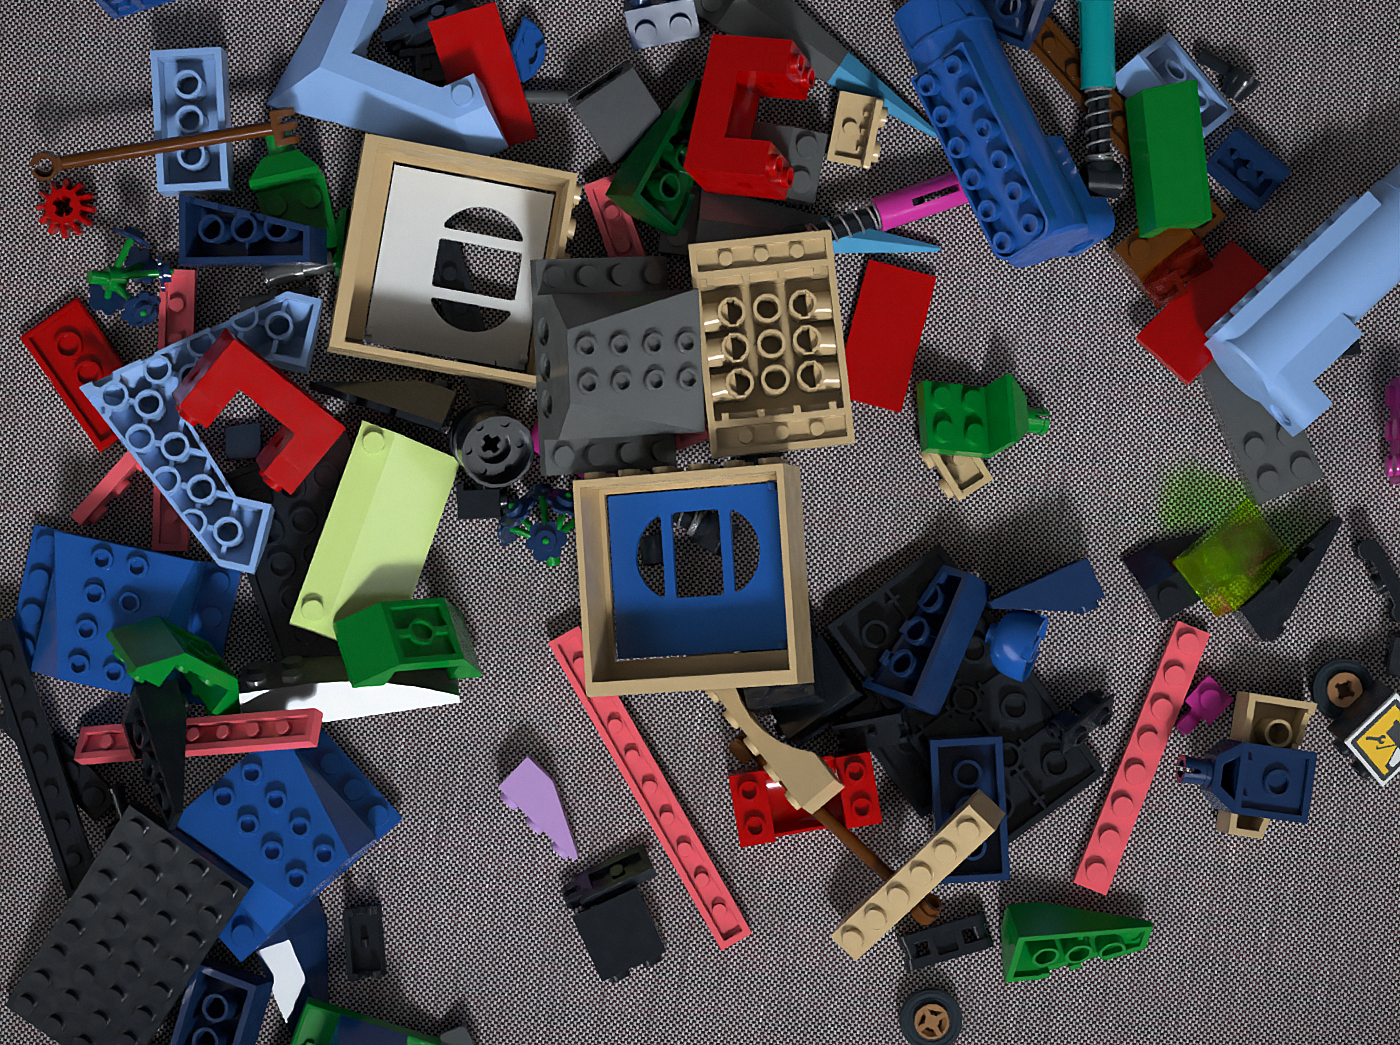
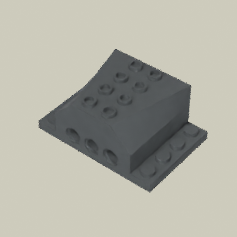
[530,256,705,476]

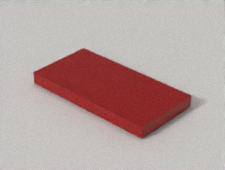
[428,1,539,147]
[1135,240,1269,387]
[845,259,937,413]
[20,297,126,452]

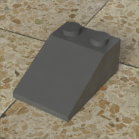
[752,122,828,208]

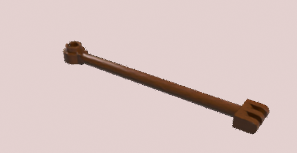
[29,106,301,181]
[729,730,942,925]

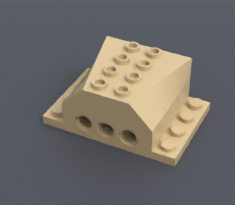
[688,229,855,459]

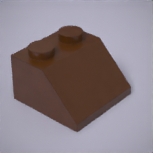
[1108,228,1208,306]

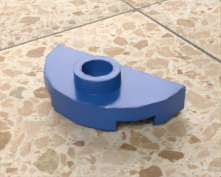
[511,16,546,83]

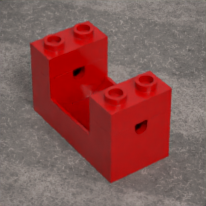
[683,34,815,200]
[172,328,346,494]
[728,749,883,848]

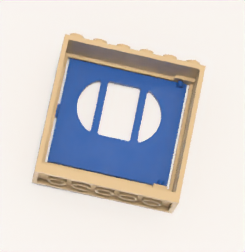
[572,457,814,697]

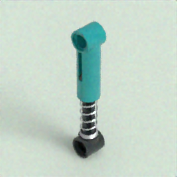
[1076,0,1123,198]

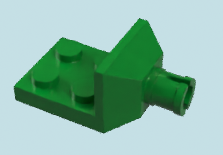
[249,130,338,250]
[916,374,1050,459]

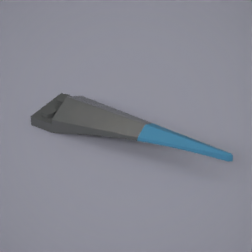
[694,0,937,138]
[657,185,941,257]

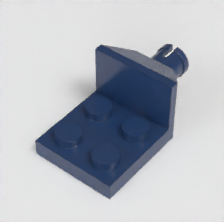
[1176,738,1317,824]

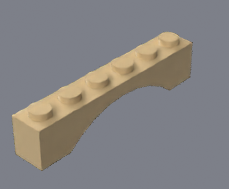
[686,651,845,814]
[830,789,1006,961]

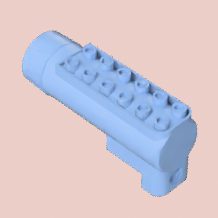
[1204,163,1400,437]

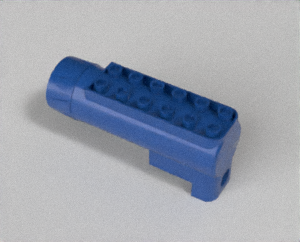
[893,0,1115,268]

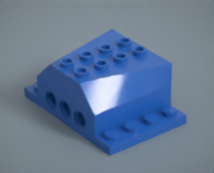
[14,525,242,706]
[176,728,403,963]

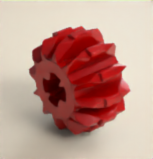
[35,178,97,239]

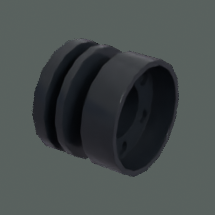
[448,401,534,488]

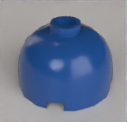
[985,610,1049,682]

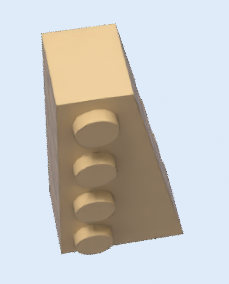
[1216,691,1318,839]

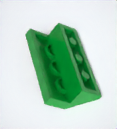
[1125,80,1212,238]

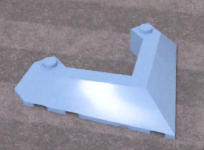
[266,0,508,156]
[79,291,322,575]

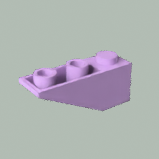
[498,755,579,861]

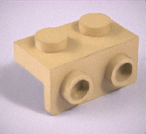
[825,90,888,169]
[918,450,993,502]

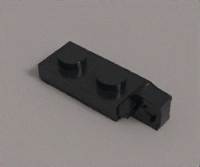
[380,0,475,55]

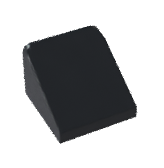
[225,423,264,462]

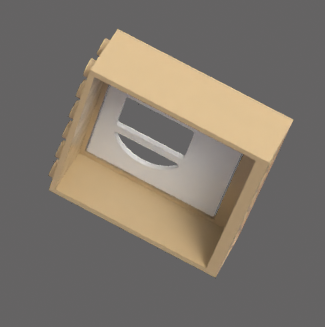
[326,133,582,389]

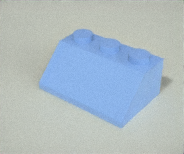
[1116,32,1235,138]

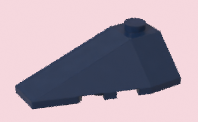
[255,895,329,1036]

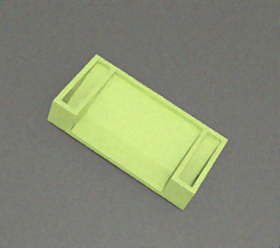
[289,421,460,641]

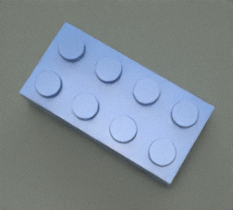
[150,47,235,197]

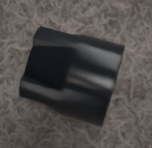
[640,533,663,567]

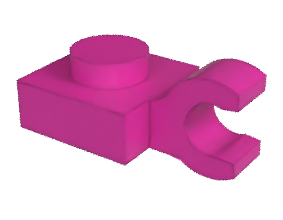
[1174,675,1234,735]

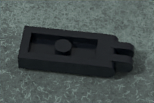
[561,843,657,909]

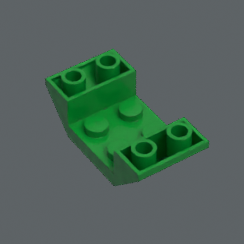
[333,597,482,688]
[105,616,241,716]

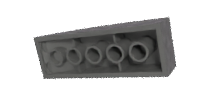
[1197,360,1324,506]
[239,655,460,722]

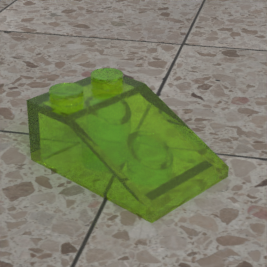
[1173,498,1290,617]

